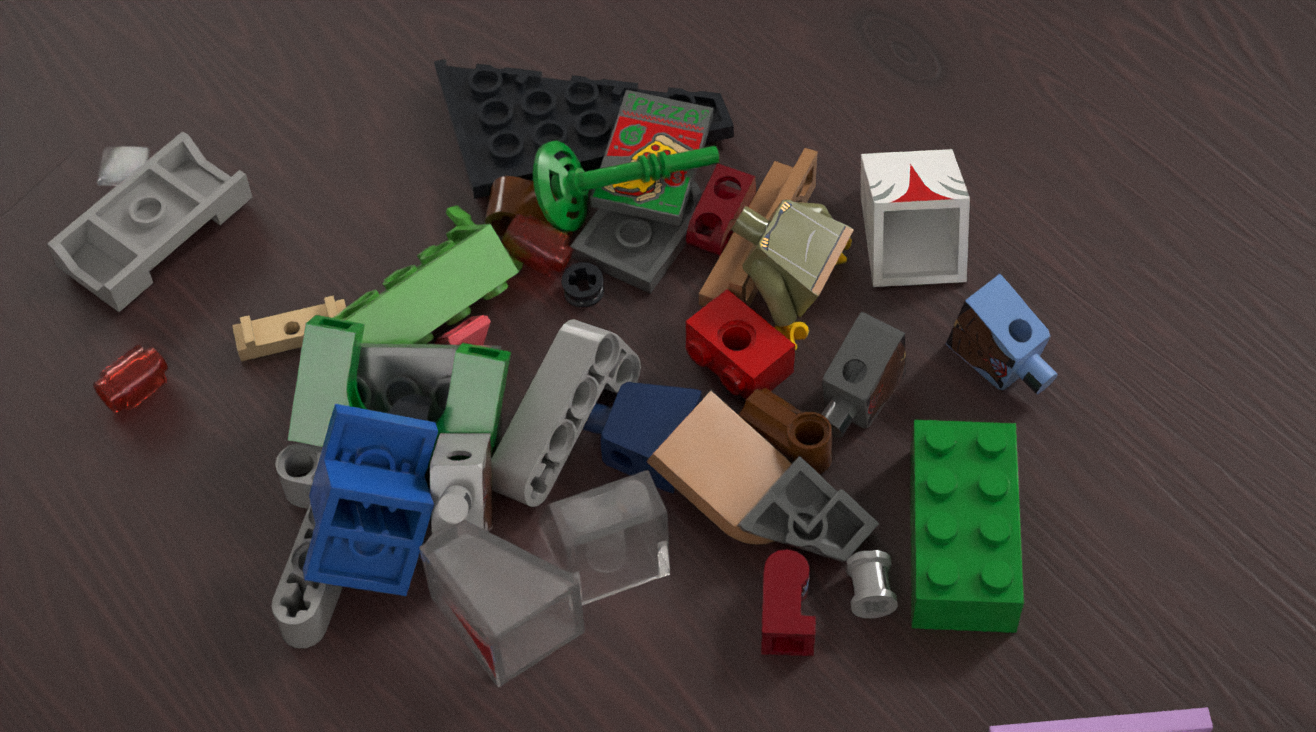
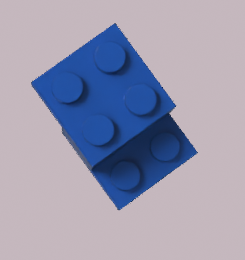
[302,404,438,596]

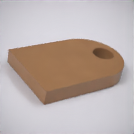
[646,391,791,545]

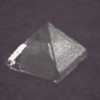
[97,147,150,186]

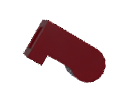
[686,163,756,256]
[761,549,816,656]

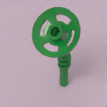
[533,141,719,232]

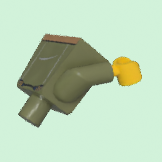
[730,200,854,350]

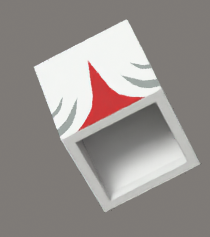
[861,149,970,287]

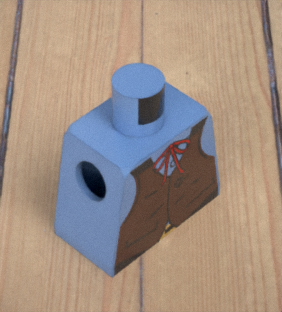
[946,274,1058,395]

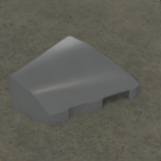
[737,457,879,562]

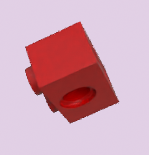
[686,289,795,400]

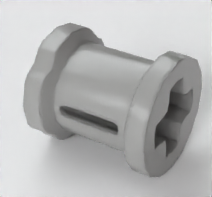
[846,550,898,618]

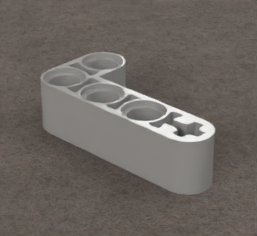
[491,319,641,507]
[271,443,343,648]

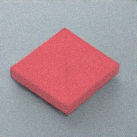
[435,315,491,345]

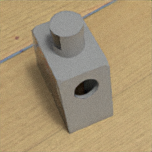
[430,433,493,536]

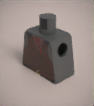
[821,311,906,438]

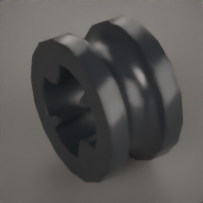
[561,262,605,308]

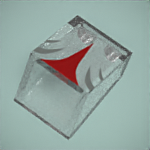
[419,520,585,688]

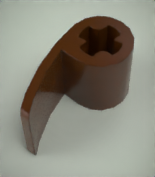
[485,176,577,241]

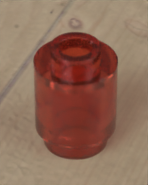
[502,214,574,277]
[92,345,169,414]

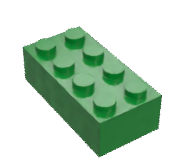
[910,420,1024,633]

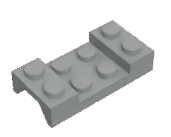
[47,131,252,312]

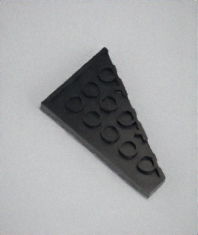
[434,59,734,199]

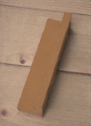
[699,148,818,306]

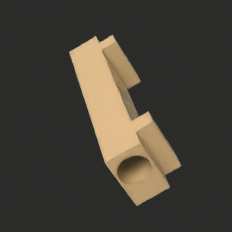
[232,296,346,361]

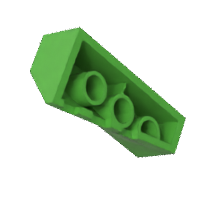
[333,224,518,344]

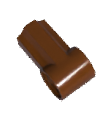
[739,388,832,475]

